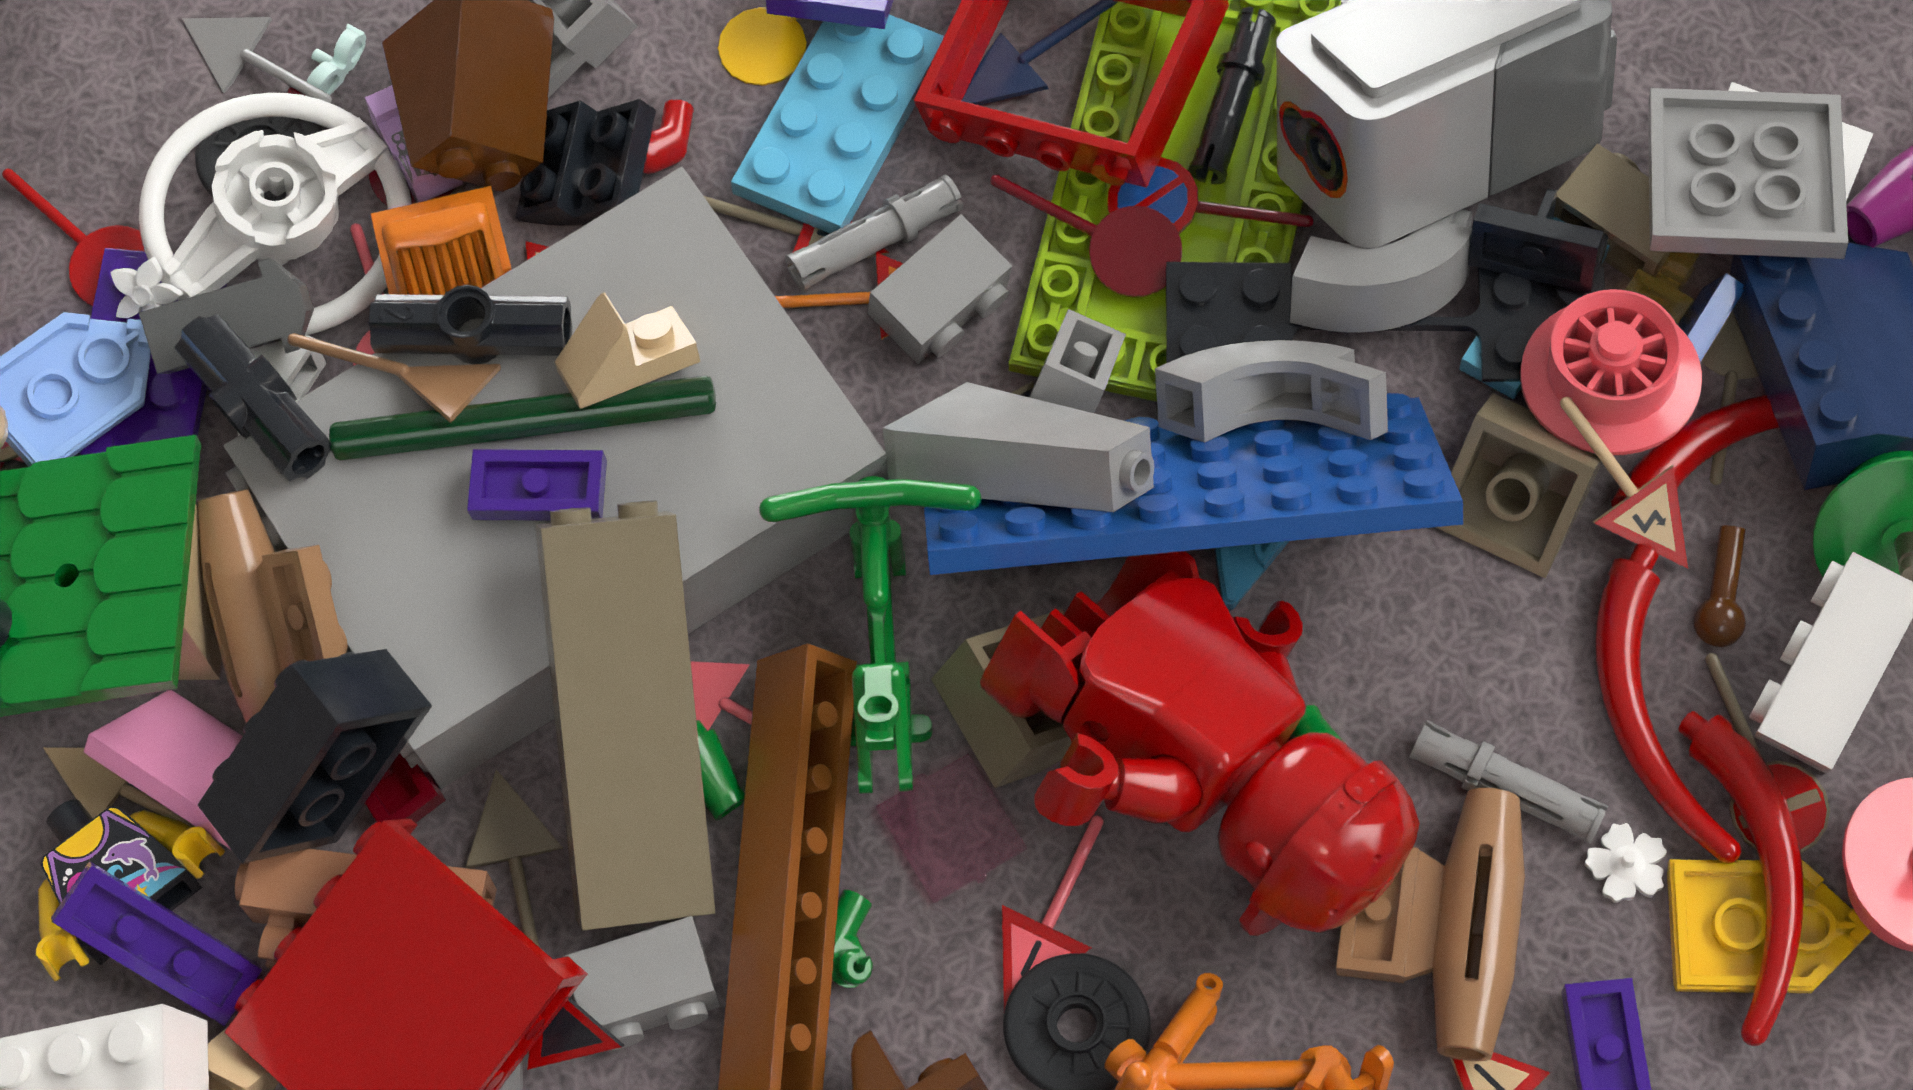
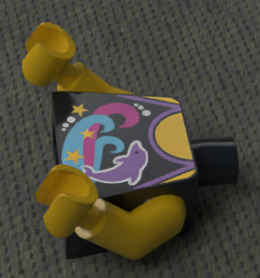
[36,799,225,982]

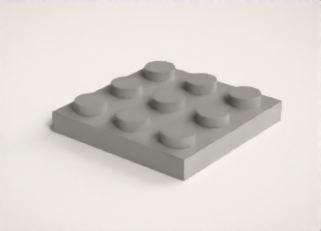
[1648,88,1848,259]

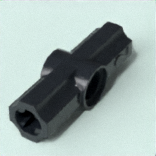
[368,285,573,365]
[174,314,332,482]

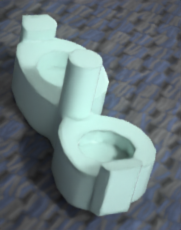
[307,24,366,95]

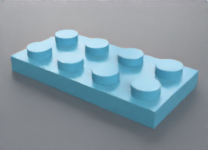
[731,15,944,233]

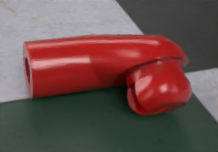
[643,100,694,174]

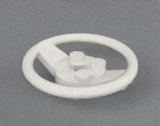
[139,93,412,335]

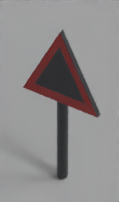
[527,998,625,1070]

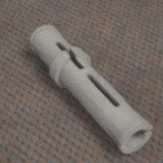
[785,174,963,291]
[1409,720,1608,844]

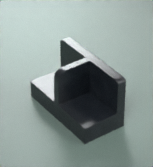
[1468,188,1608,293]

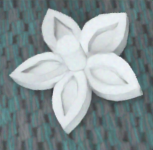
[111,256,184,318]

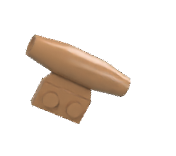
[197,489,348,723]
[1336,788,1525,1061]

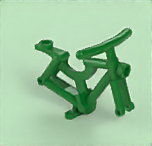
[759,476,981,794]

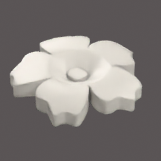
[1584,823,1667,903]

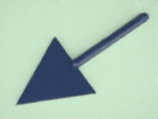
[962,0,1118,105]

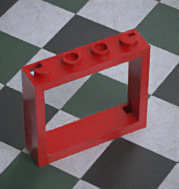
[914,0,1229,188]

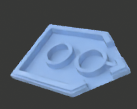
[0,312,151,467]

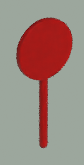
[2,168,145,307]

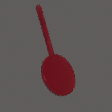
[990,175,1182,298]

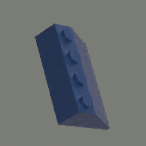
[1729,243,1913,490]

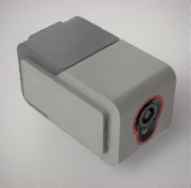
[1276,0,1617,248]

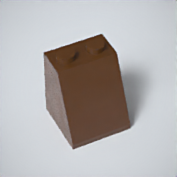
[382,0,554,192]

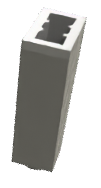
[883,382,1154,512]

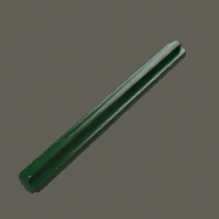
[329,375,716,460]

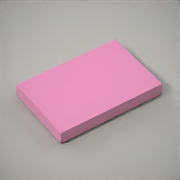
[83,690,243,850]

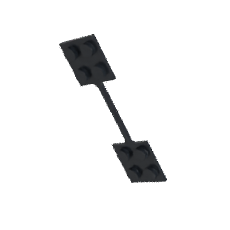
[1166,262,1605,382]

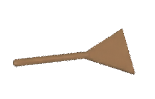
[287,333,501,423]

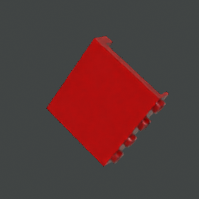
[224,819,588,1090]

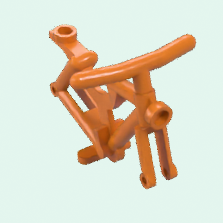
[1104,973,1394,1090]

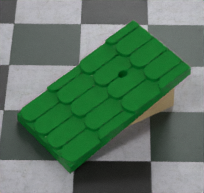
[0,435,222,717]

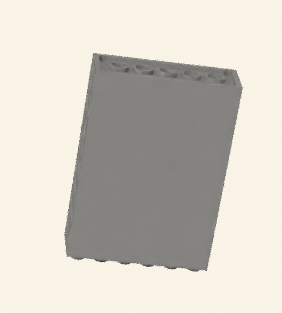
[223,166,888,789]

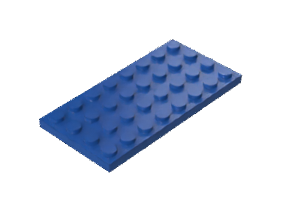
[924,393,1464,575]

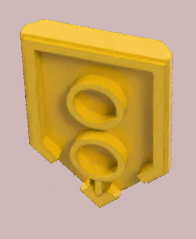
[1667,859,1871,993]

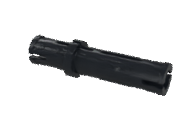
[1188,7,1277,185]

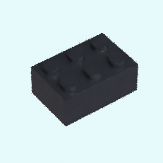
[198,649,432,864]

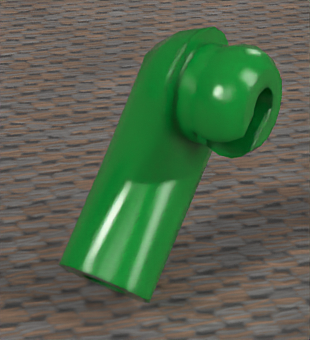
[832,889,873,988]

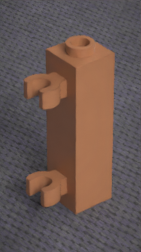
[235,849,497,968]

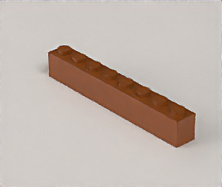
[718,643,857,1090]

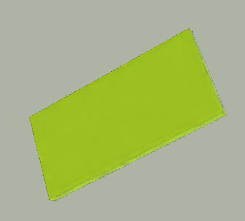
[1009,0,1341,402]

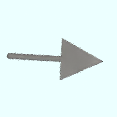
[182,17,332,103]

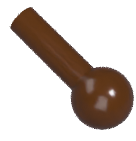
[1693,525,1746,647]

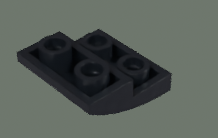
[515,99,656,226]

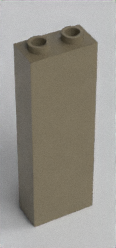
[535,500,715,931]

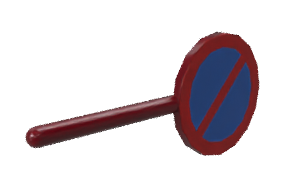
[1108,157,1314,234]

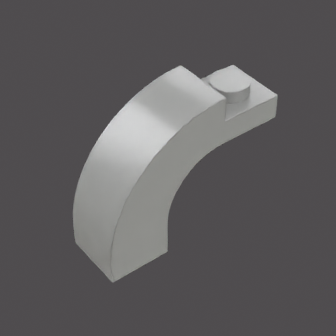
[1290,209,1472,332]
[1155,340,1388,443]

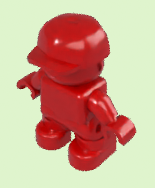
[980,551,1420,936]

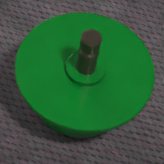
[1813,451,1913,582]

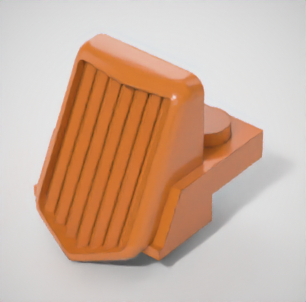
[370,186,512,295]

